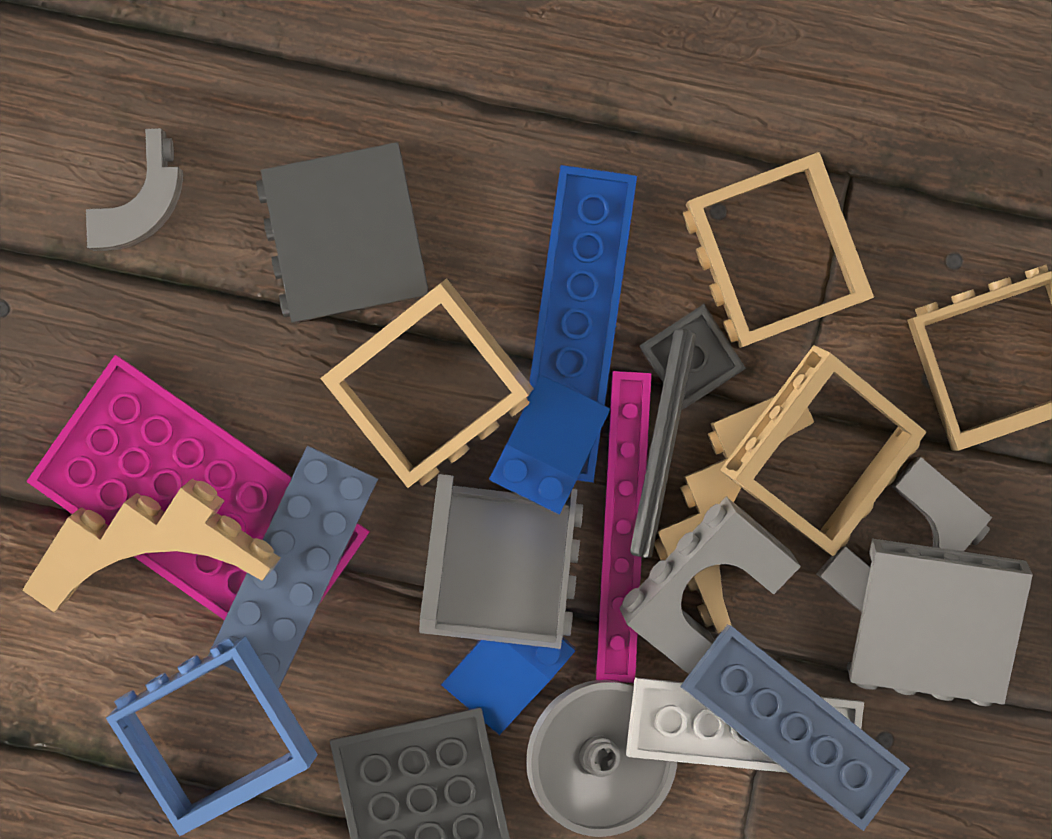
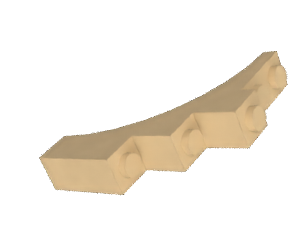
[654,396,814,633]
[23,478,281,612]

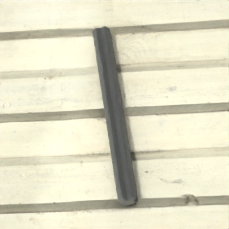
[630,329,696,558]

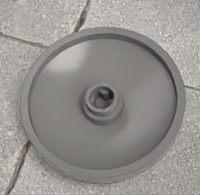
[526,680,677,837]

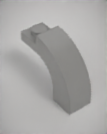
[86,128,183,251]

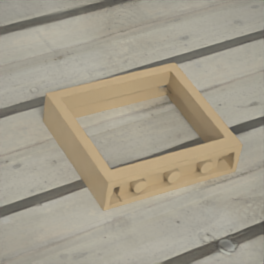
[683,152,874,348]
[907,265,1052,451]
[320,278,534,488]
[720,345,926,557]

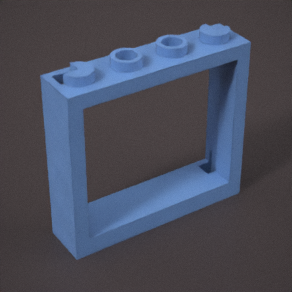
[106,636,318,837]

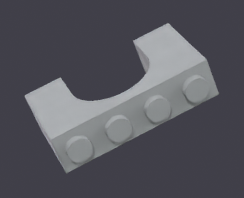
[816,457,992,613]
[619,496,801,674]

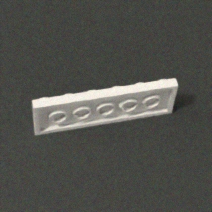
[626,677,864,773]

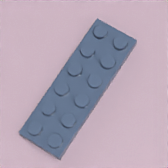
[208,446,378,690]
[680,624,910,831]

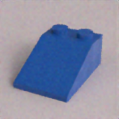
[489,375,610,515]
[441,637,576,735]

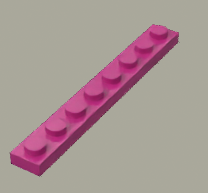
[596,371,652,683]

